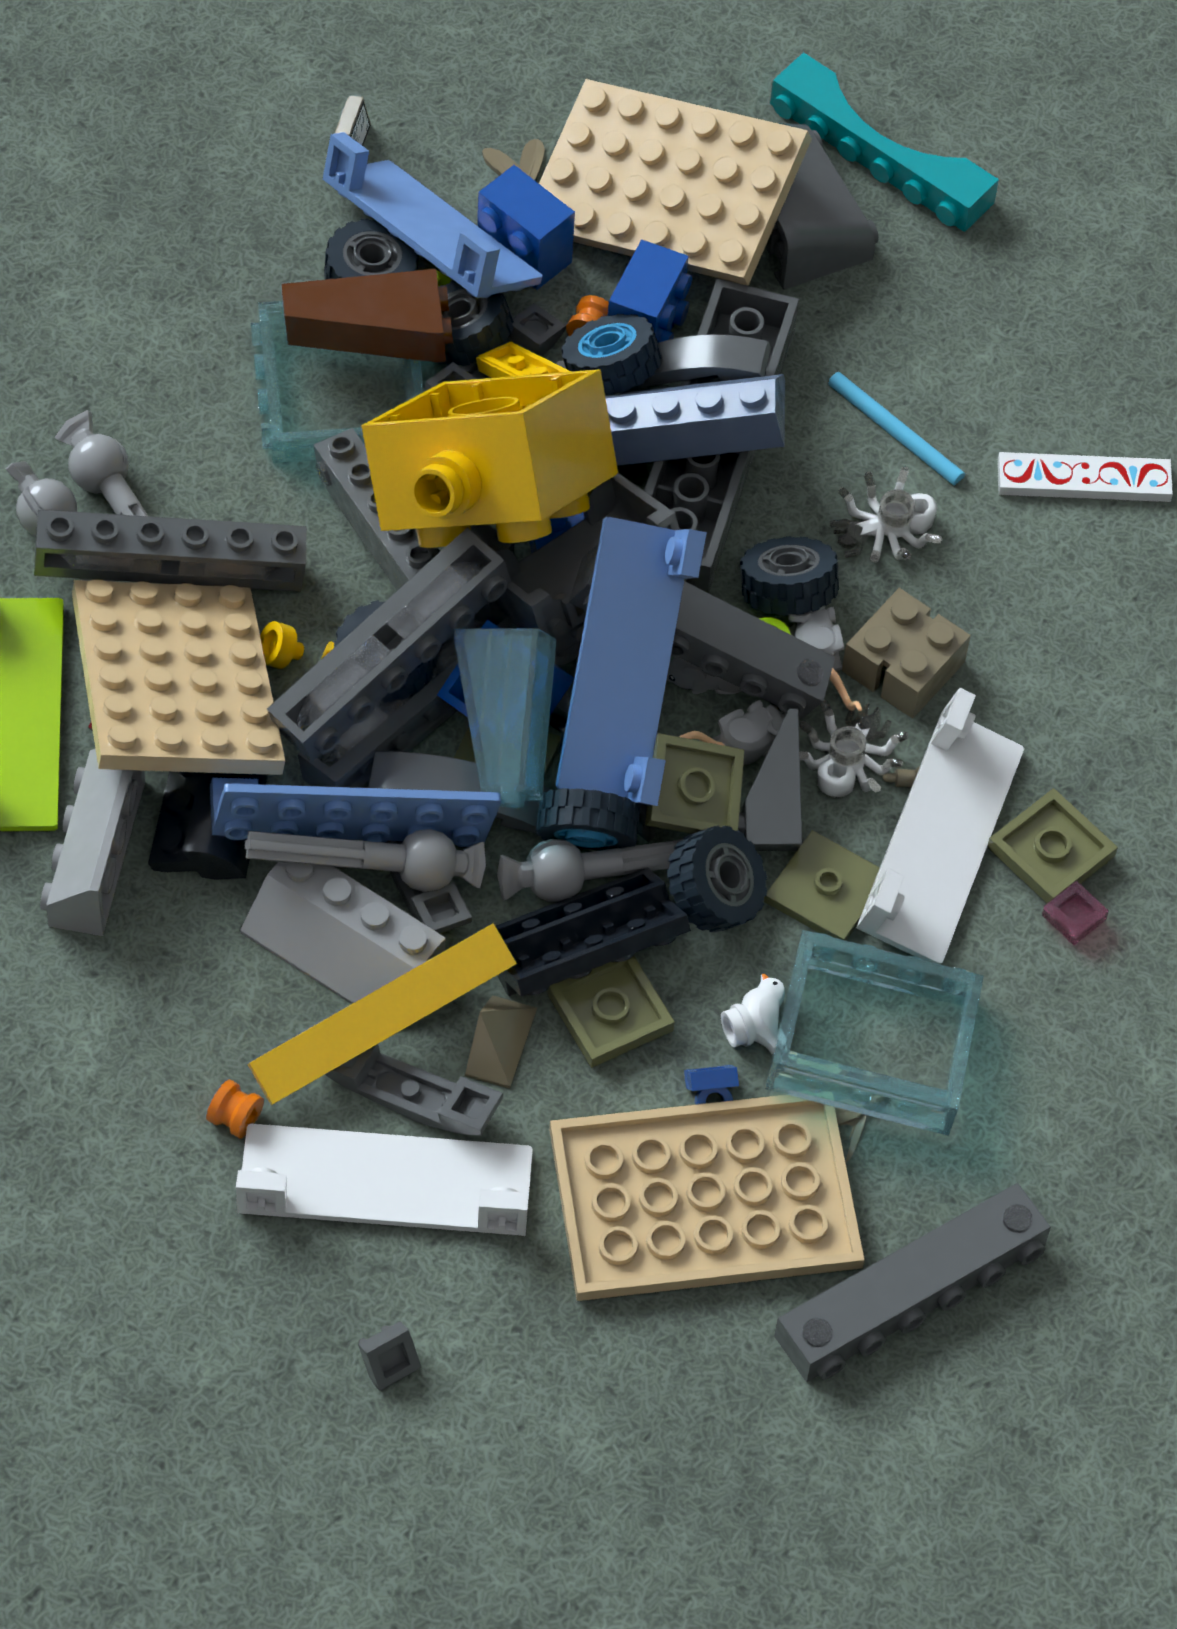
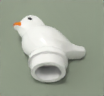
[721,974,786,1061]

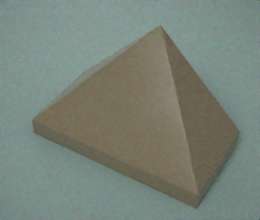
[465,995,537,1089]

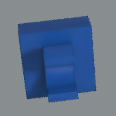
[684,1065,739,1105]

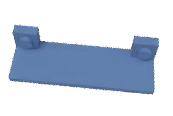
[323,132,543,298]
[555,517,707,806]
[210,778,501,847]

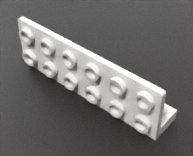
[856,688,1024,967]
[236,1124,532,1236]

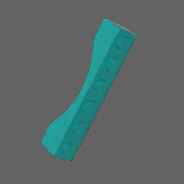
[770,52,999,232]

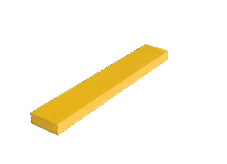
[248,923,517,1105]

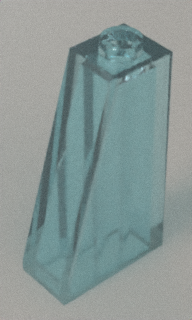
[454,629,557,808]

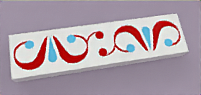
[998,452,1173,502]

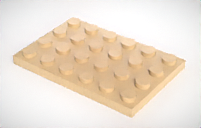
[539,79,812,286]
[72,580,285,775]
[549,1090,864,1301]

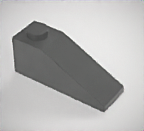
[738,709,802,851]

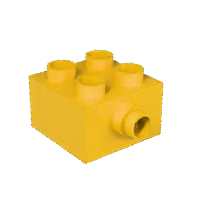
[361,369,618,548]

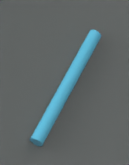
[828,372,965,486]

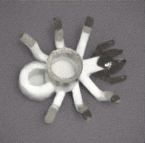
[830,466,942,563]
[799,700,908,798]

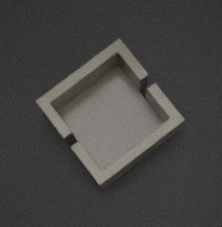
[842,588,971,719]

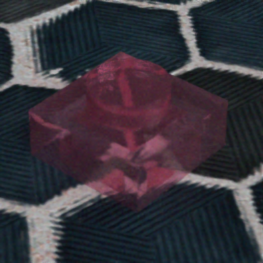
[1042,881,1109,945]

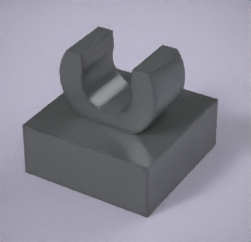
[358,1321,421,1391]

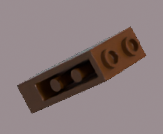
[282,269,453,362]

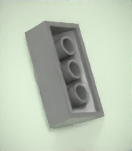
[40,749,145,936]
[240,862,446,1004]

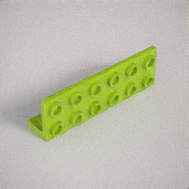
[0,598,64,831]

